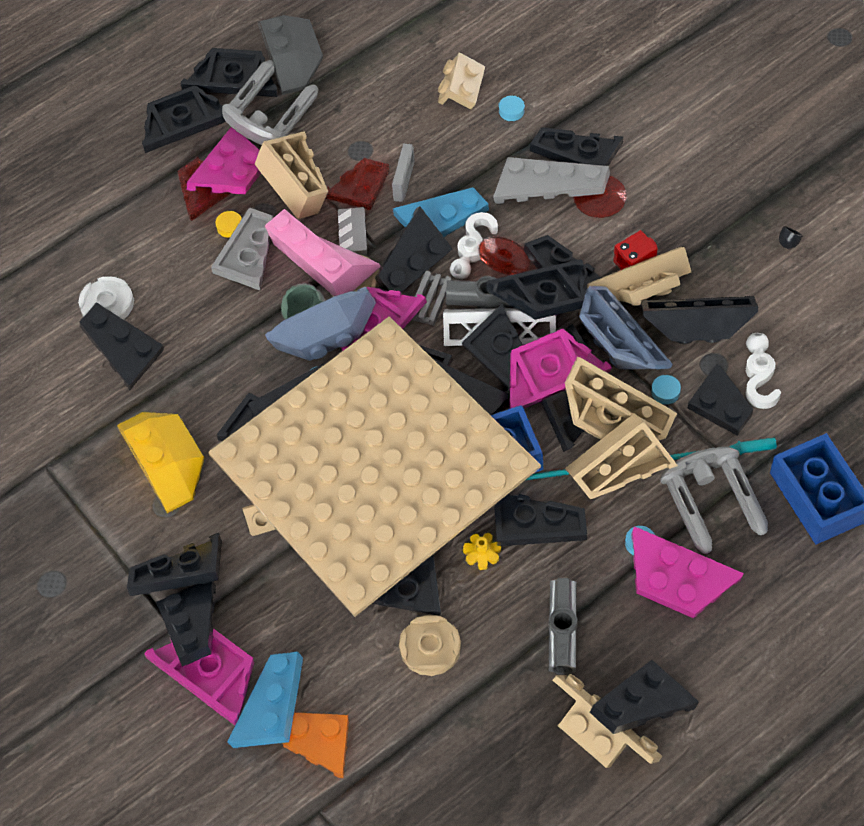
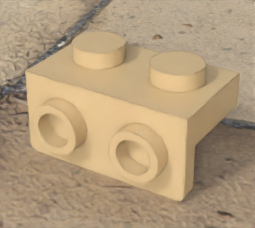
[438,52,485,109]

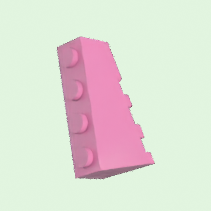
[265,209,381,296]

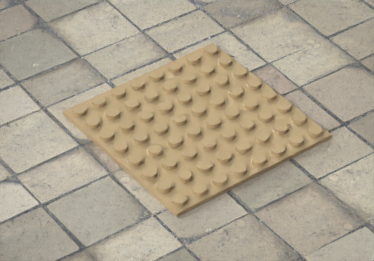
[208,316,541,617]

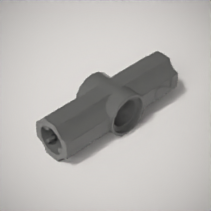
[446,276,513,309]
[549,578,577,675]

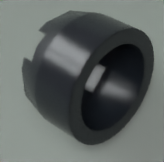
[778,226,803,249]

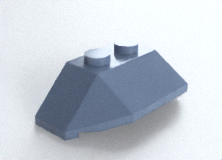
[579,286,673,369]
[265,287,376,361]

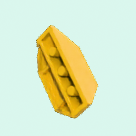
[117,412,204,513]

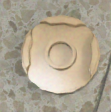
[399,615,461,676]

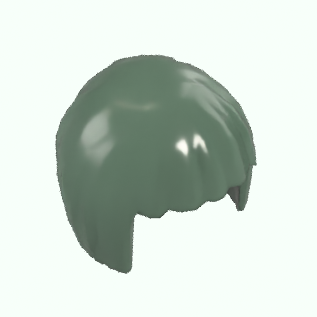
[281,283,325,320]

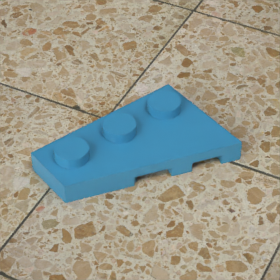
[393,187,489,237]
[227,652,303,748]

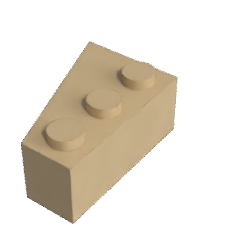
[255,131,328,219]
[565,413,678,500]

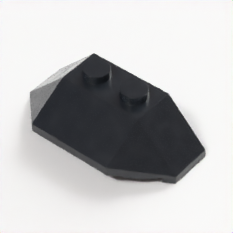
[641,296,758,344]

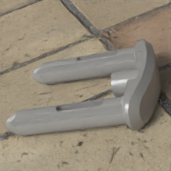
[222,60,318,145]
[660,447,768,554]

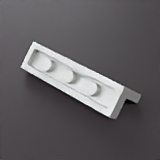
[443,308,556,346]

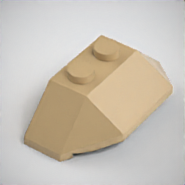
[565,357,677,440]

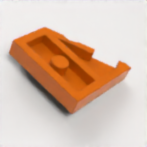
[282,712,349,778]

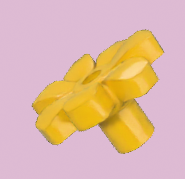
[463,533,501,570]

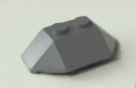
[258,15,323,95]

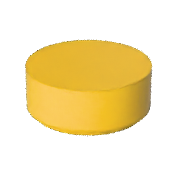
[216,211,242,238]

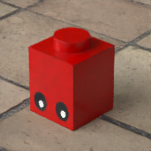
[613,230,658,270]

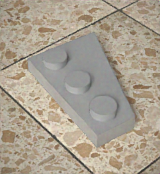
[211,208,273,290]

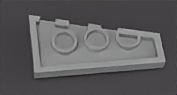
[493,157,610,204]

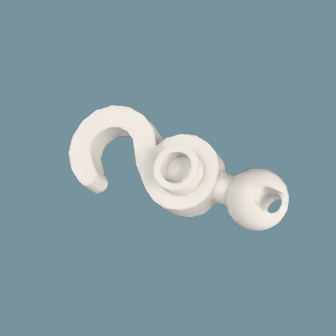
[450,212,498,280]
[745,333,781,409]

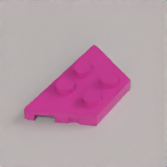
[187,127,261,194]
[341,287,427,351]
[510,329,612,409]
[631,526,744,618]
[144,629,255,725]

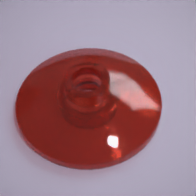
[573,176,627,218]
[478,236,531,275]

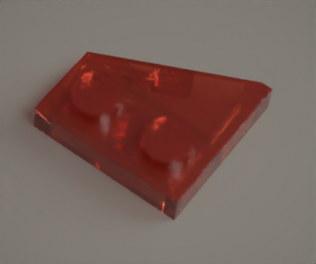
[177,157,231,221]
[325,158,389,210]

